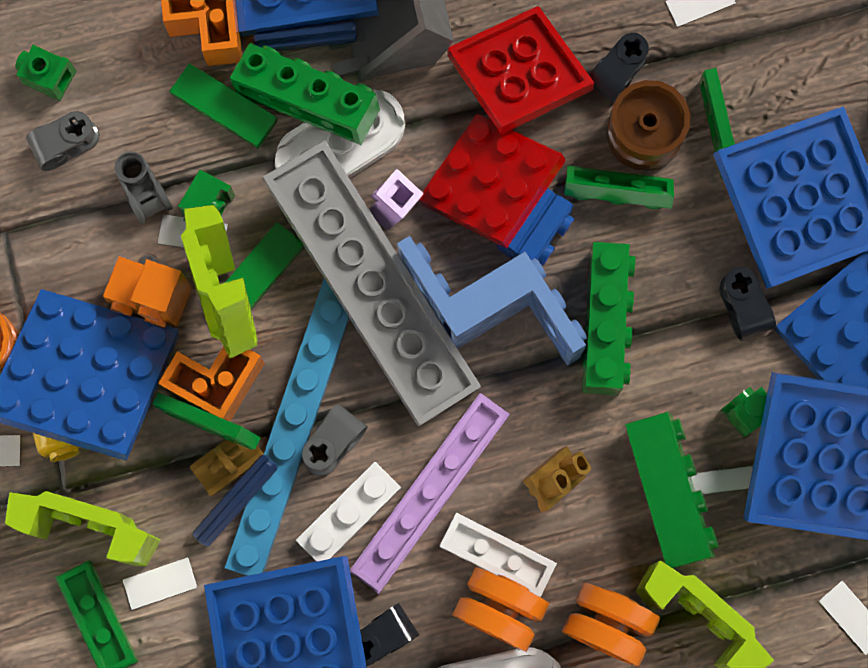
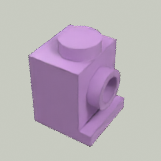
[369,169,423,231]

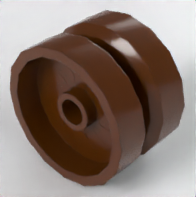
[606,80,690,171]

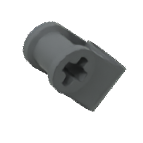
[26,111,100,171]
[115,151,173,225]
[302,404,368,476]

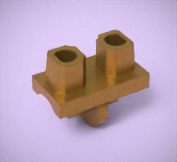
[189,440,264,497]
[522,446,591,512]

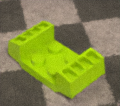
[181,205,257,358]
[5,491,161,566]
[636,561,774,668]

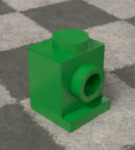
[15,44,77,101]
[178,170,235,223]
[721,387,767,438]

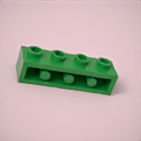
[230,43,380,145]
[582,242,636,396]
[625,412,719,569]

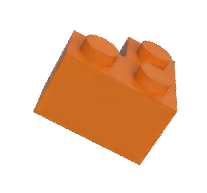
[161,0,242,66]
[103,256,192,329]
[158,347,265,421]

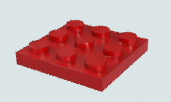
[447,6,594,135]
[419,114,566,249]

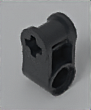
[589,33,649,104]
[719,267,776,341]
[360,603,420,666]

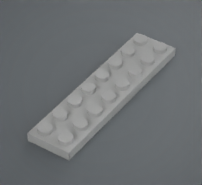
[262,141,481,427]

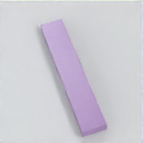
[350,393,510,594]

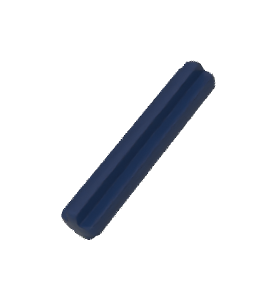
[253,22,358,51]
[193,455,278,546]

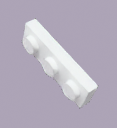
[296,462,401,561]
[439,513,557,597]

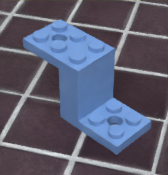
[397,236,587,366]

